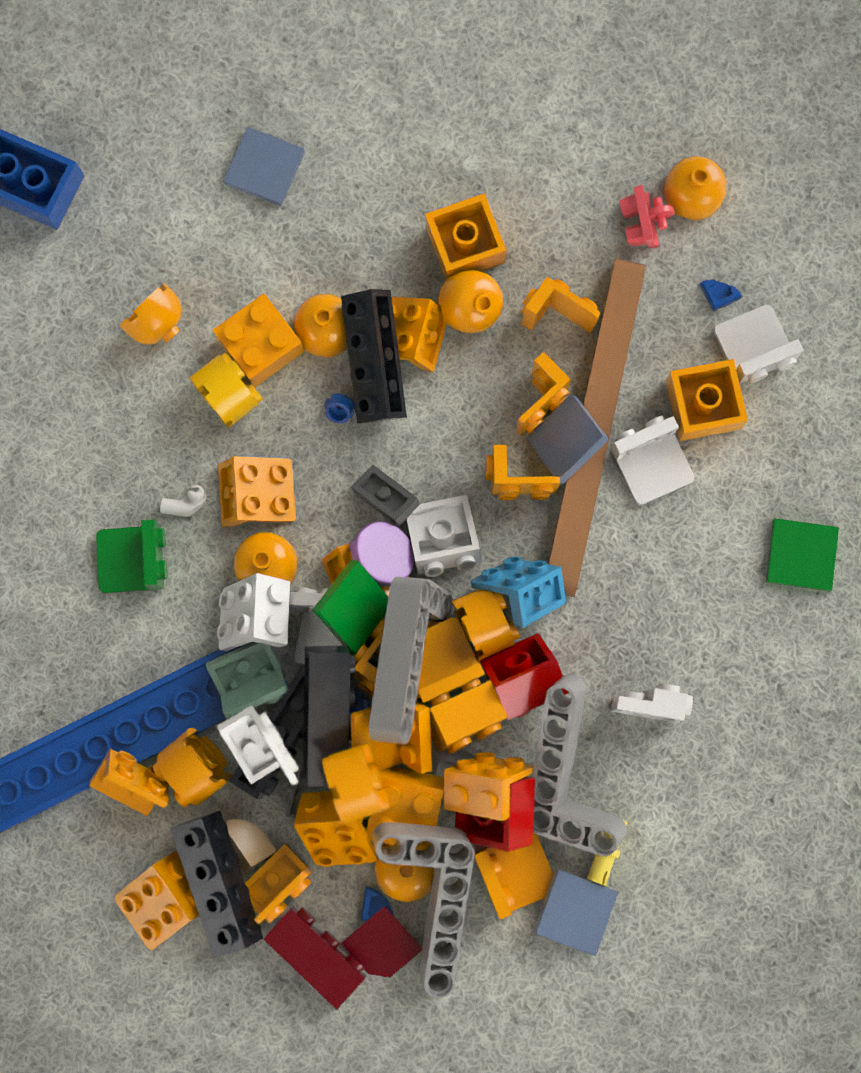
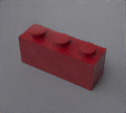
[263,906,366,1010]

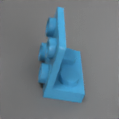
[470,556,567,628]

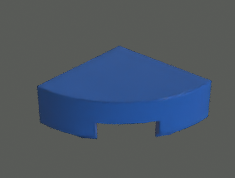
[699,279,743,312]
[361,886,394,921]

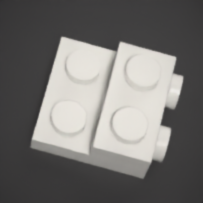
[406,495,481,577]
[611,683,693,723]

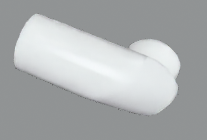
[160,485,206,517]

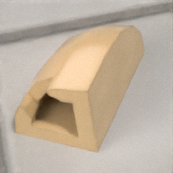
[225,819,277,877]

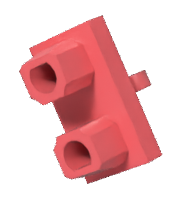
[620,185,674,248]

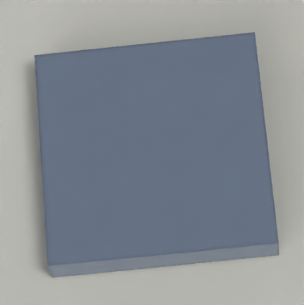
[223,127,305,206]
[527,394,609,484]
[533,868,618,956]

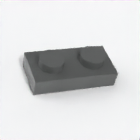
[351,465,420,527]

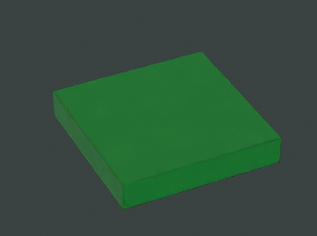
[766,518,839,592]
[312,559,388,654]

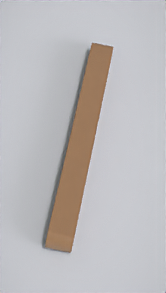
[548,258,646,597]

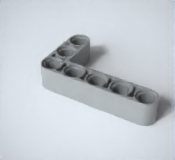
[369,577,453,744]
[532,673,627,856]
[372,822,474,998]

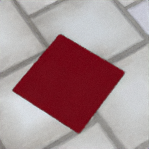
[342,906,422,978]

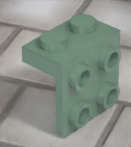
[206,641,288,719]

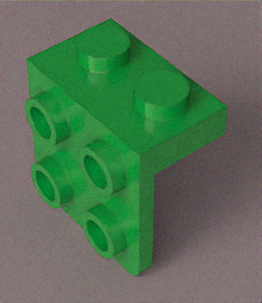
[96,519,168,594]

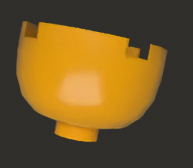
[663,156,727,221]
[438,269,503,334]
[120,282,182,345]
[294,293,347,358]
[234,532,298,585]
[374,844,434,903]

